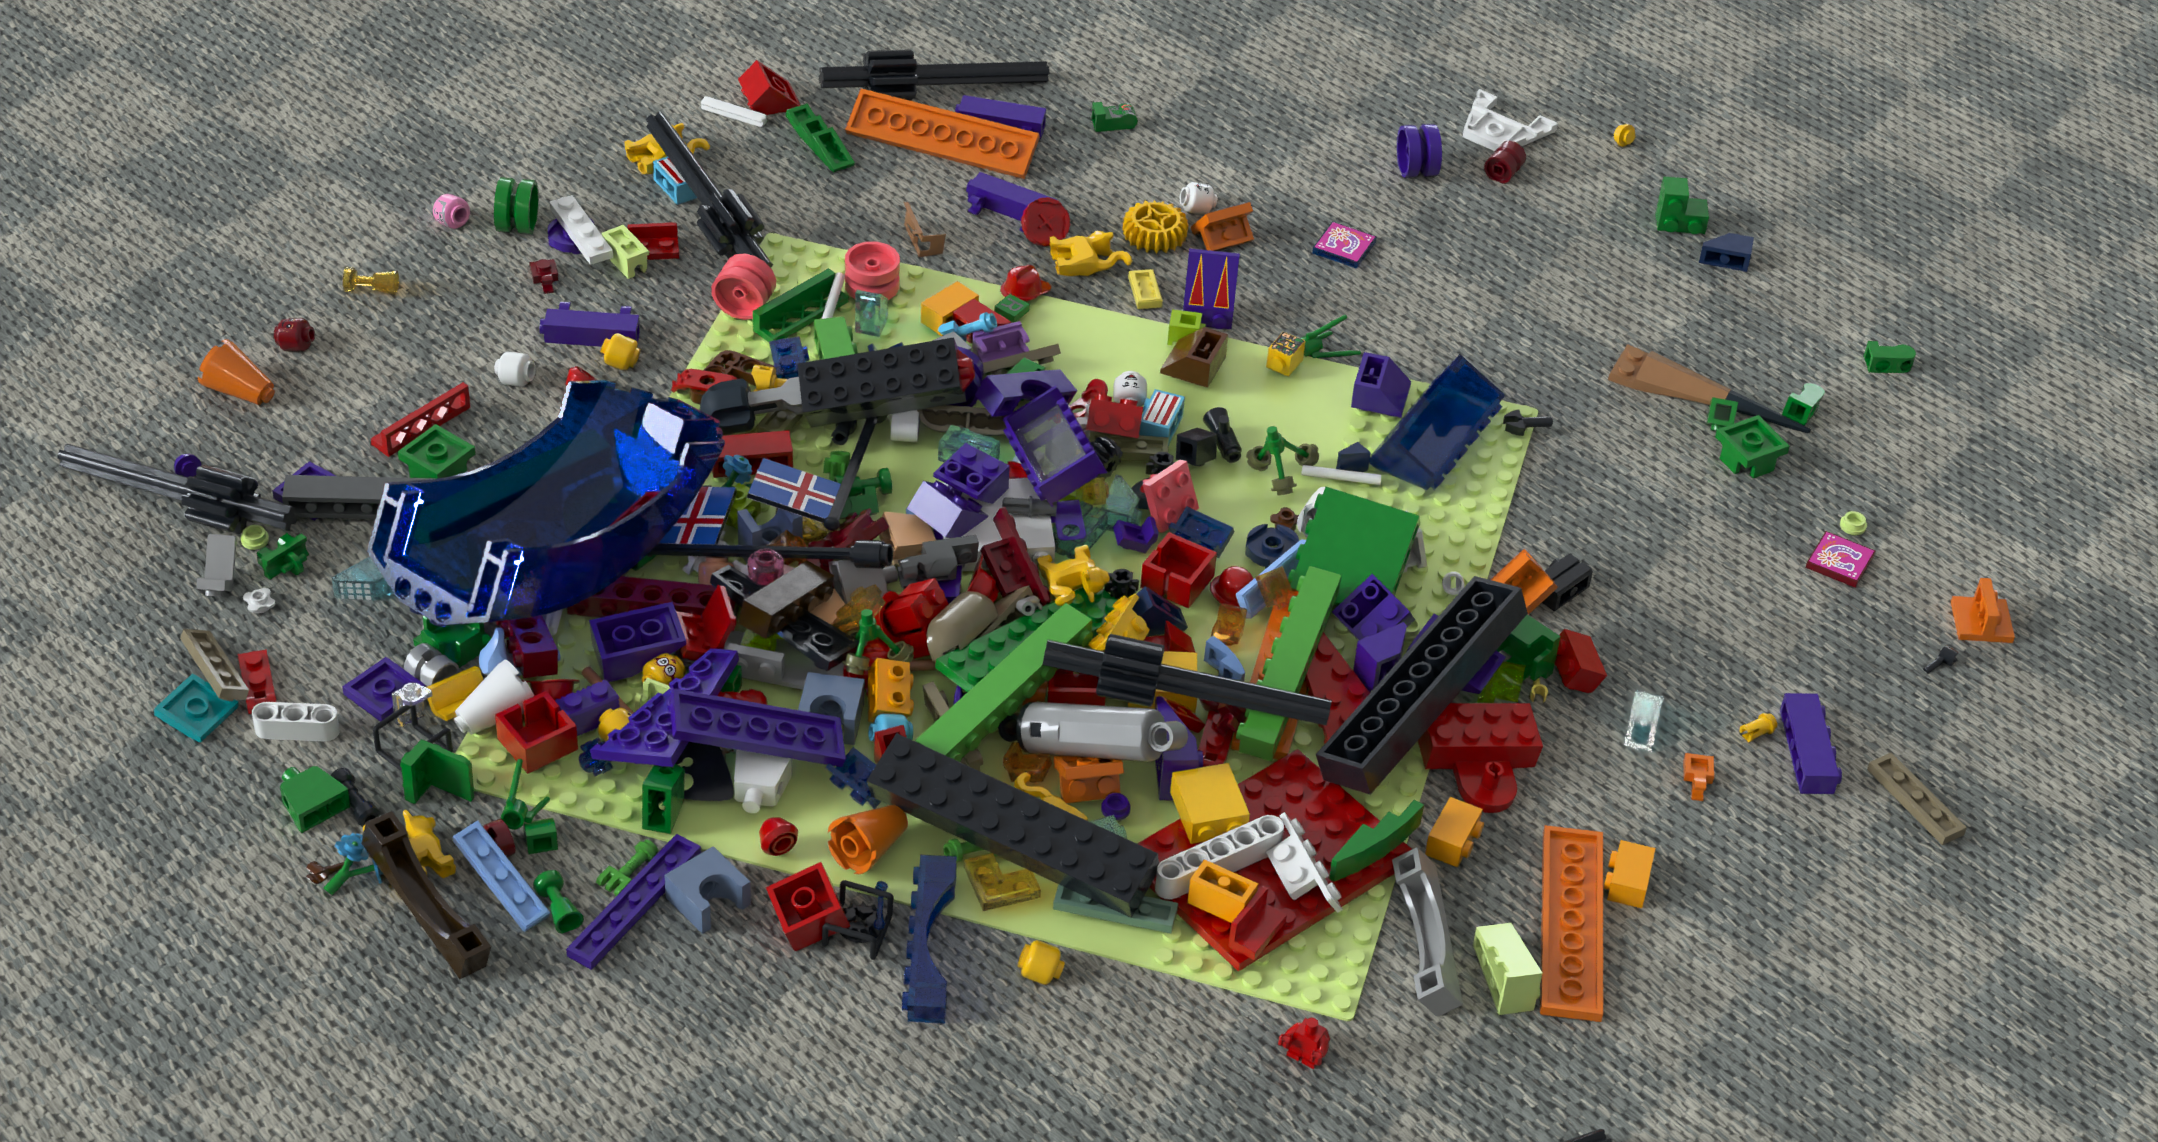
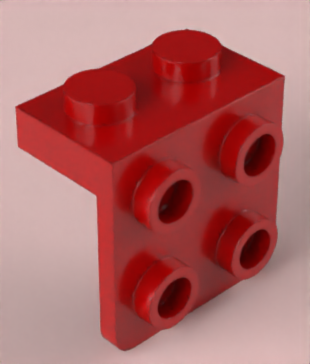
[1086,394,1143,439]
[676,585,737,660]

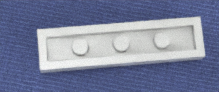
[549,195,613,265]

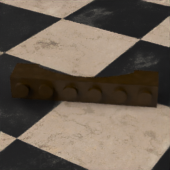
[361,811,491,979]

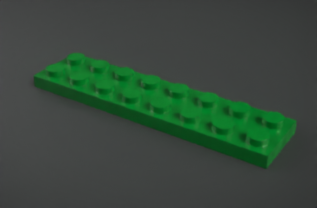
[935,587,1118,692]

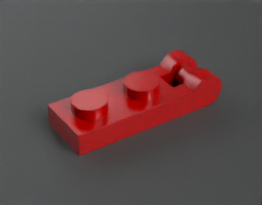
[238,649,276,715]
[1198,710,1234,767]

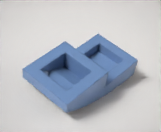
[1204,635,1245,681]

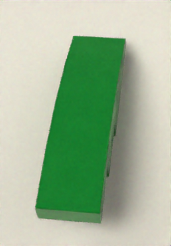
[785,103,855,172]
[1329,799,1424,882]

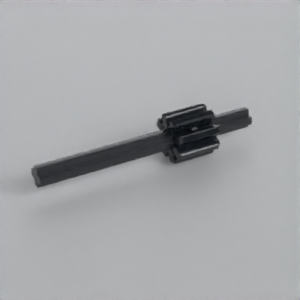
[819,50,1050,101]
[646,112,773,268]
[57,444,298,534]
[1042,634,1332,726]

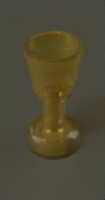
[343,266,399,296]

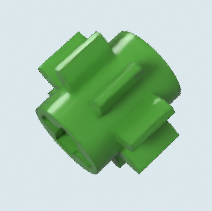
[823,451,851,481]

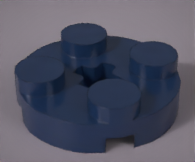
[1245,524,1299,569]

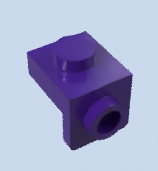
[1113,516,1159,554]

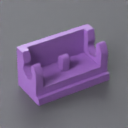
[972,321,1030,363]

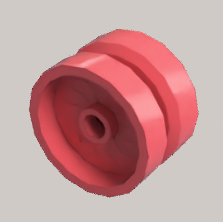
[845,242,900,303]
[711,254,776,320]

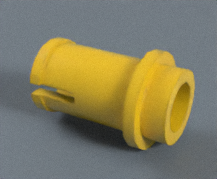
[1740,713,1778,742]

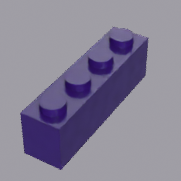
[1780,693,1842,794]

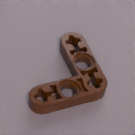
[690,350,785,404]

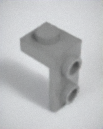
[196,534,237,596]

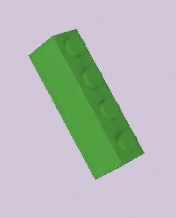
[814,316,858,360]

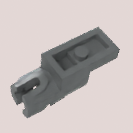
[897,535,979,589]

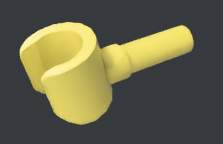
[1529,677,1548,703]

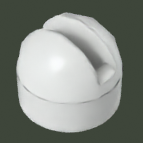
[1442,572,1464,595]

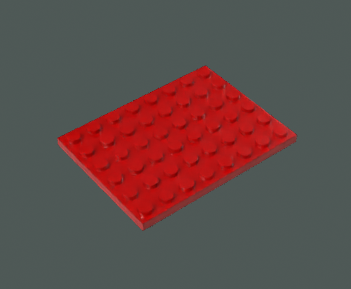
[1137,749,1412,972]

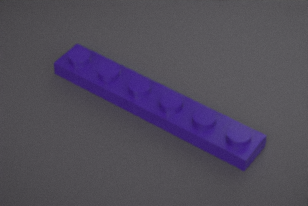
[566,834,701,970]

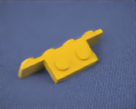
[1088,593,1150,651]

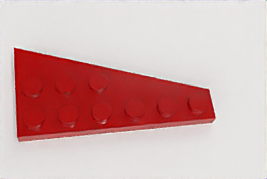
[1304,632,1370,744]

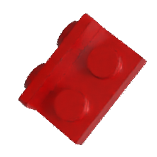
[627,222,679,260]

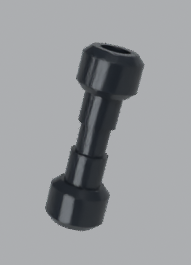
[330,768,380,827]

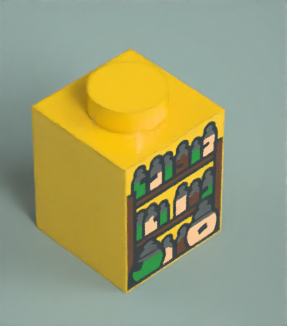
[1266,332,1305,377]

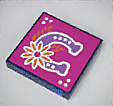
[1312,221,1377,269]

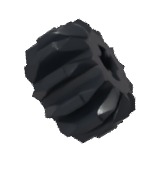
[1090,436,1123,482]

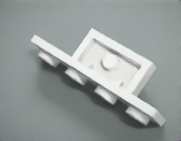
[1266,812,1343,913]

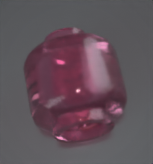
[747,548,784,586]

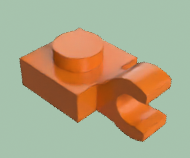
[1683,753,1714,801]

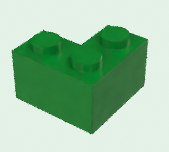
[1656,176,1709,234]

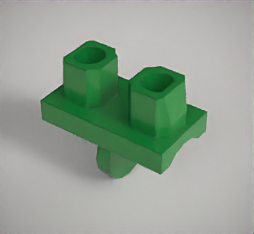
[257,533,309,580]

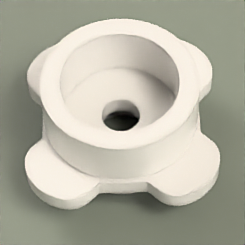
[243,588,275,613]

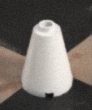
[454,659,535,735]

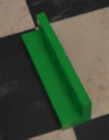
[752,268,849,345]

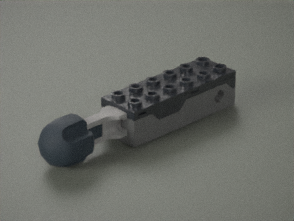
[700,337,975,434]

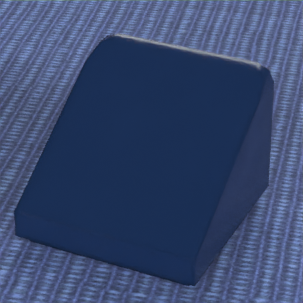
[1336,442,1371,472]

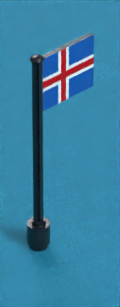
[747,415,888,531]
[645,486,893,569]

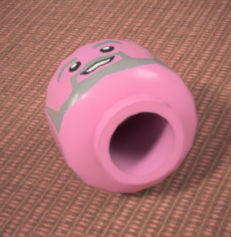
[433,194,470,229]

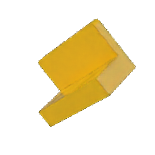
[424,666,483,721]

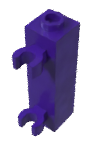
[955,95,1046,140]
[966,172,1057,232]
[540,302,640,347]

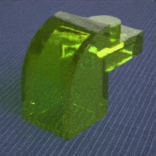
[1474,662,1525,703]

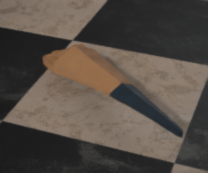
[1608,344,1811,433]

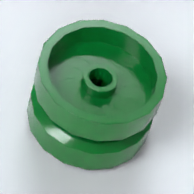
[494,177,539,234]

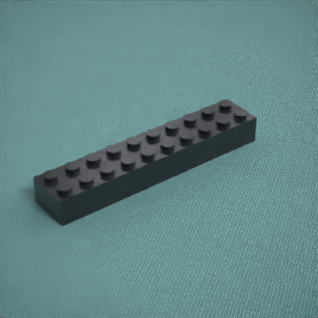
[1316,576,1528,795]
[867,733,1159,918]

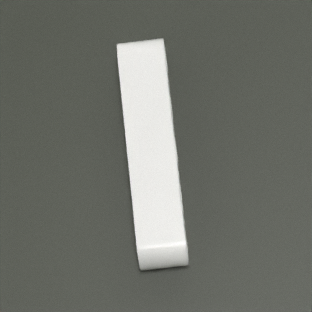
[1155,815,1284,899]

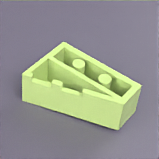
[1473,923,1542,1015]

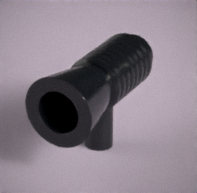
[1203,407,1242,463]

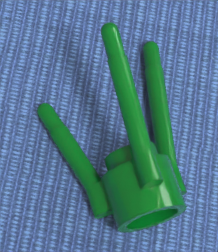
[1300,315,1361,359]
[500,759,550,830]

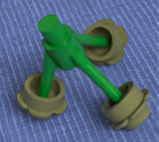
[1246,426,1319,496]
[842,609,914,675]

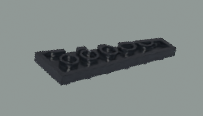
[710,565,859,671]

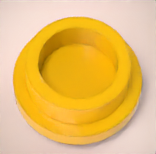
[1614,124,1635,147]

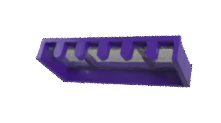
[1003,385,1108,507]

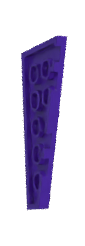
[590,648,739,767]

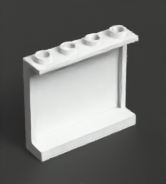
[943,478,1055,571]

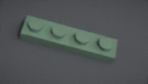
[1053,885,1178,934]

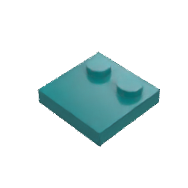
[154,673,239,743]

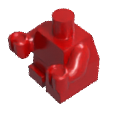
[1278,1018,1330,1069]

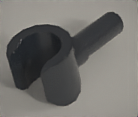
[1923,646,1959,673]

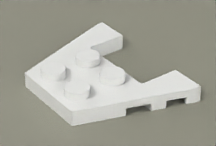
[1462,89,1558,151]

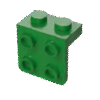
[400,739,475,804]

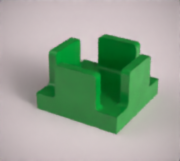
[1715,415,1790,478]
[398,424,476,479]
[413,603,491,668]
[1496,614,1561,682]

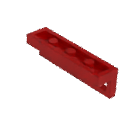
[371,382,470,457]

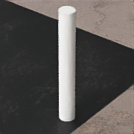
[821,273,845,319]
[1301,465,1381,485]

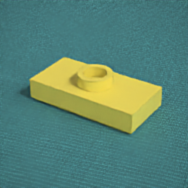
[1128,269,1163,309]

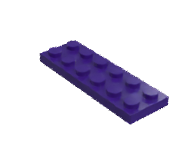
[670,689,846,767]

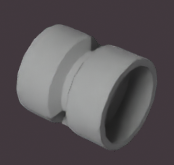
[404,643,459,687]

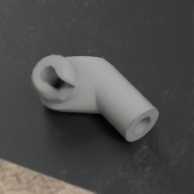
[1016,596,1043,616]

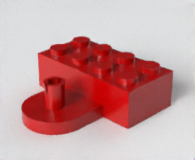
[1418,703,1543,813]

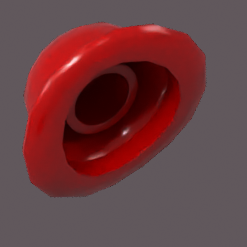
[1210,566,1253,611]

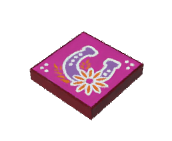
[1805,531,1876,588]

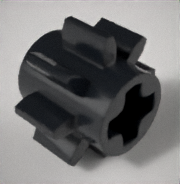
[1145,452,1175,475]
[1104,569,1139,599]

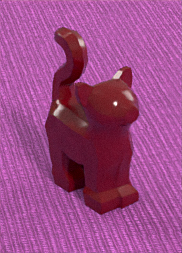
[808,508,889,567]

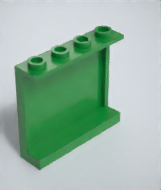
[1287,486,1420,605]

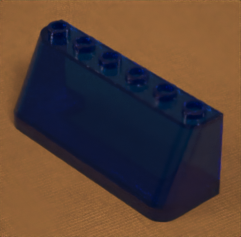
[1369,354,1506,490]

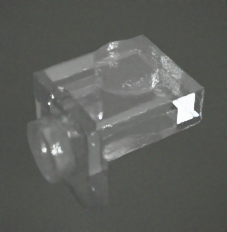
[391,682,432,727]

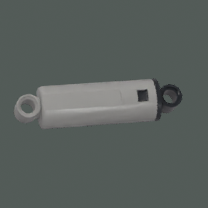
[998,702,1188,762]

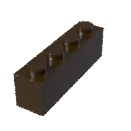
[738,561,835,639]

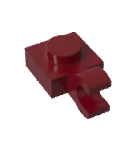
[529,259,559,294]
[1216,703,1246,737]

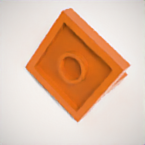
[1191,202,1254,251]
[1491,549,1558,615]
[1951,578,2015,643]
[1054,756,1124,803]

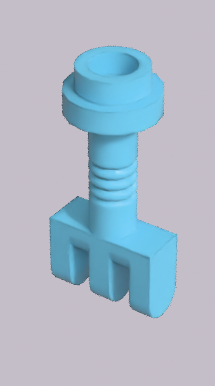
[938,312,997,342]

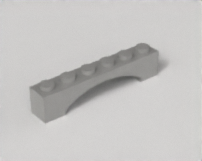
[1392,847,1463,1016]

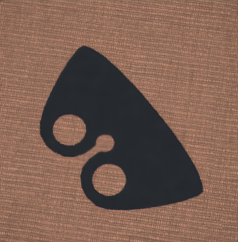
[675,742,734,801]

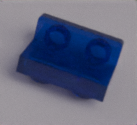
[769,336,809,379]
[1169,506,1235,558]
[825,747,881,809]

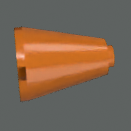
[198,339,275,405]
[828,805,908,874]

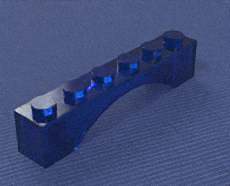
[902,855,957,1024]

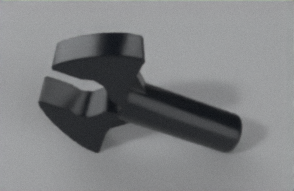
[1503,409,1553,436]

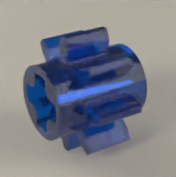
[579,738,613,776]

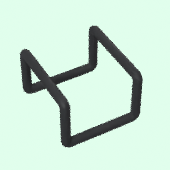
[373,702,453,772]
[822,880,894,960]

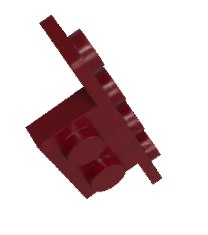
[980,507,1051,606]

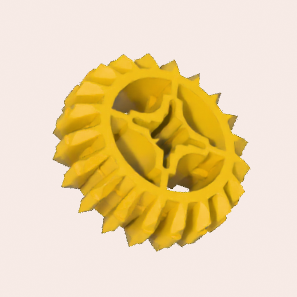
[1122,200,1188,254]

